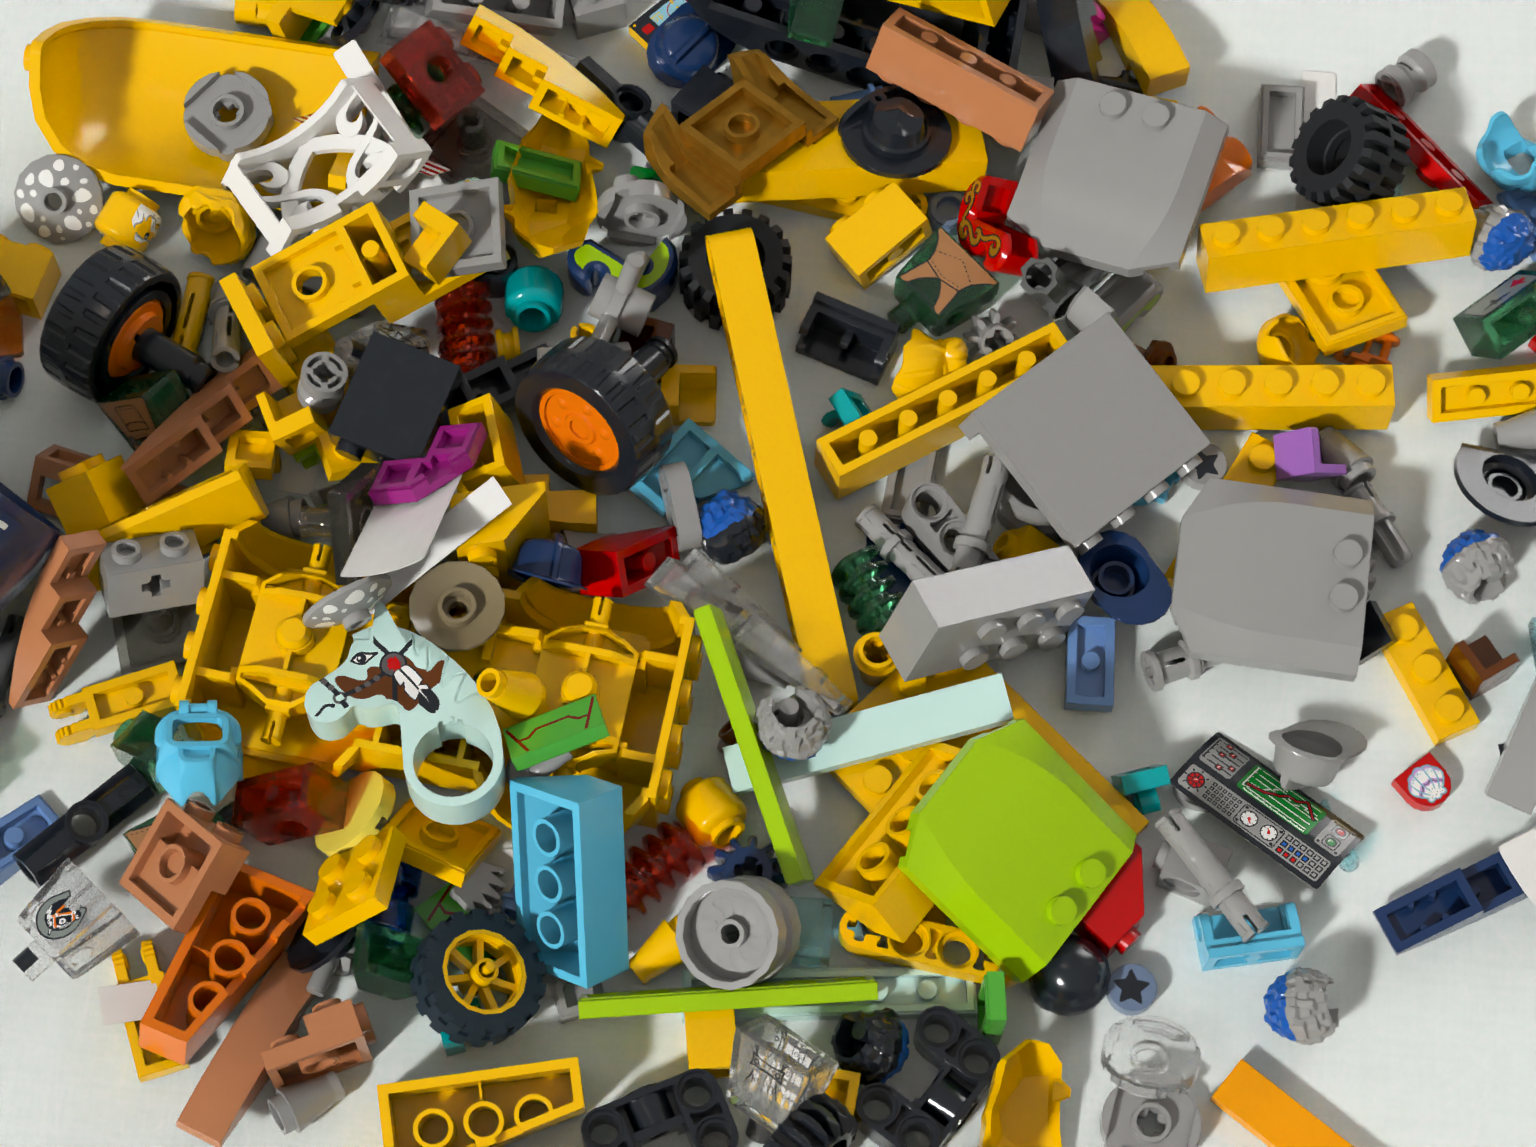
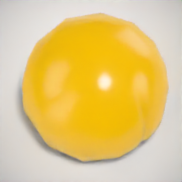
[1256,313,1322,365]

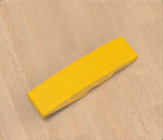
[459,4,625,149]

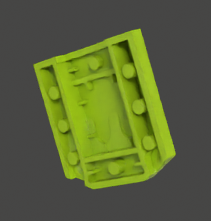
[898,719,1137,983]

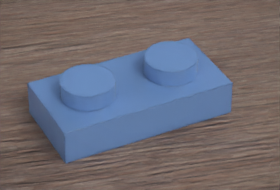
[1064,616,1115,712]

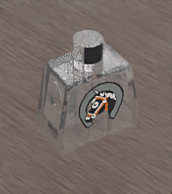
[12,858,140,982]

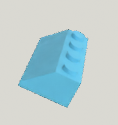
[509,775,629,989]

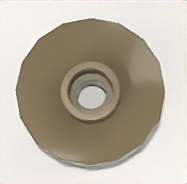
[409,561,505,652]

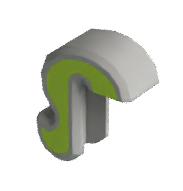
[1066,271,1163,335]

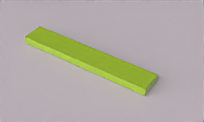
[693,604,815,886]
[578,975,879,1019]

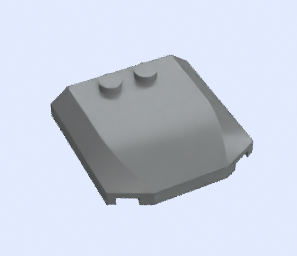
[1007,77,1229,277]
[1170,477,1375,682]

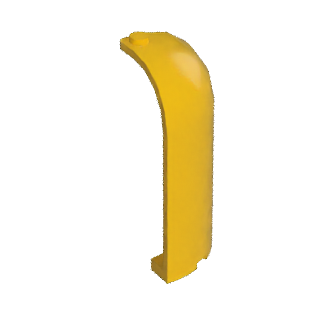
[23,17,381,210]

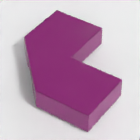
[368,422,488,506]

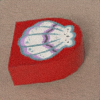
[1391,752,1451,811]

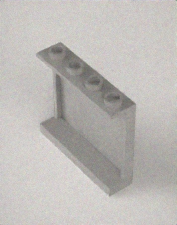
[958,312,1211,556]

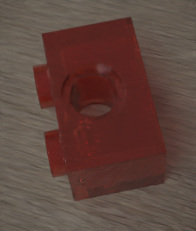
[379,19,485,131]
[231,762,349,846]

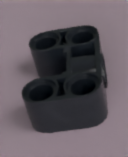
[854,1006,1001,1147]
[581,1068,739,1147]

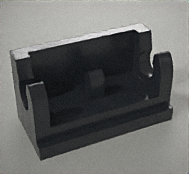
[795,291,900,386]

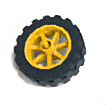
[410,909,546,1047]

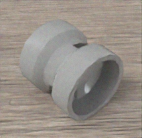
[1375,48,1437,108]
[297,351,348,414]

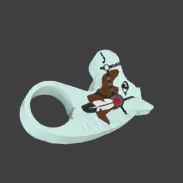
[304,602,506,825]

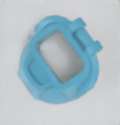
[1476,111,1536,193]
[154,700,244,806]

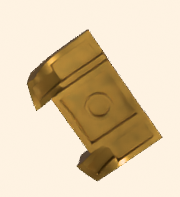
[643,49,839,221]

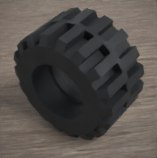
[1289,95,1410,207]
[679,208,792,331]

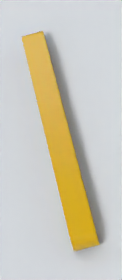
[705,227,858,714]

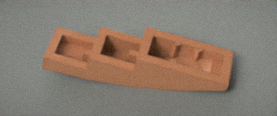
[120,347,283,506]
[8,530,107,709]
[176,950,315,1147]

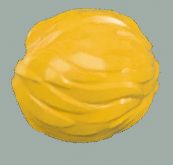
[178,185,256,266]

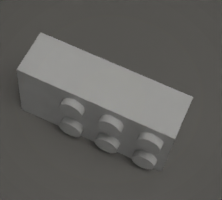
[879,545,1095,682]

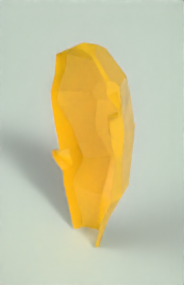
[504,115,604,258]
[978,1039,1071,1147]

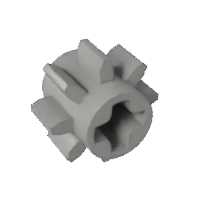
[962,308,1020,360]

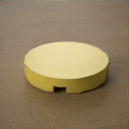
[314,771,396,857]

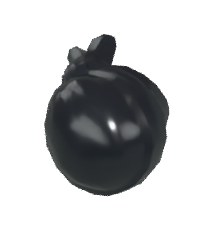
[1028,934,1111,1016]

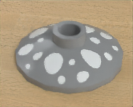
[14,154,104,243]
[302,574,393,631]

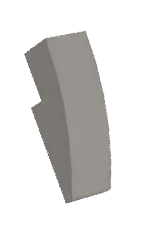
[1484,677,1536,815]

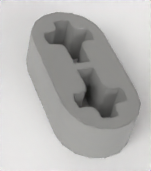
[658,461,702,552]

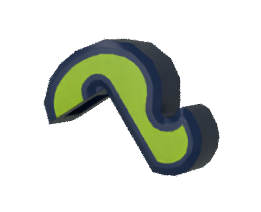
[567,237,678,313]

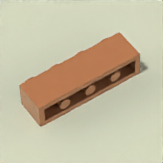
[865,7,1055,152]

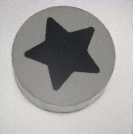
[1182,444,1227,491]

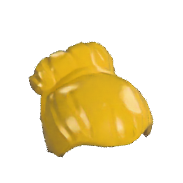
[891,328,968,399]

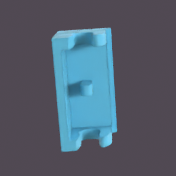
[1192,902,1305,971]

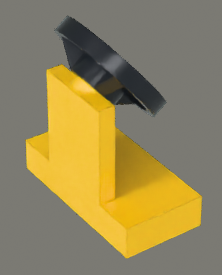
[264,0,380,46]

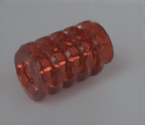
[434,281,497,374]
[625,820,707,920]

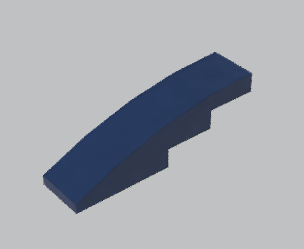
[1373,852,1528,956]

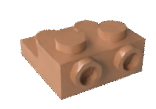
[119,798,250,934]
[260,998,377,1089]

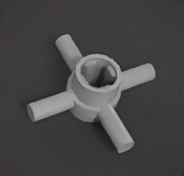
[588,251,657,343]

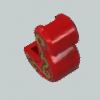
[957,175,1039,277]

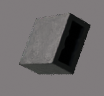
[328,331,462,469]

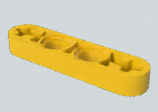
[838,912,1018,988]

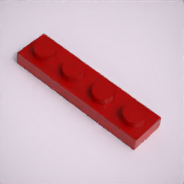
[1349,84,1494,210]

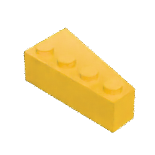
[377,1057,586,1147]

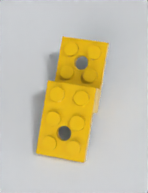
[251,179,511,348]

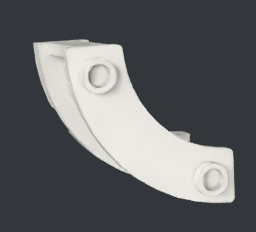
[221,76,433,256]

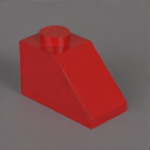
[576,526,682,598]
[1073,842,1144,959]

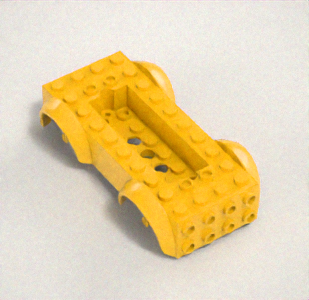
[170,520,703,833]

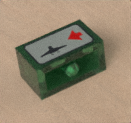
[1453,270,1536,359]

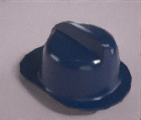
[646,1,736,89]
[1078,530,1172,625]
[507,532,588,591]

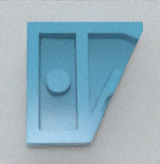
[629,418,755,517]

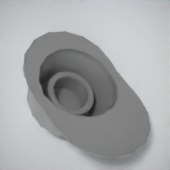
[1269,720,1368,791]

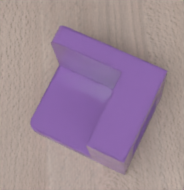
[1273,427,1347,482]

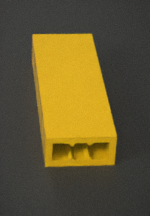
[734,99,988,203]

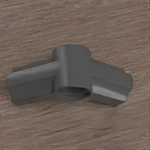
[1020,257,1107,319]

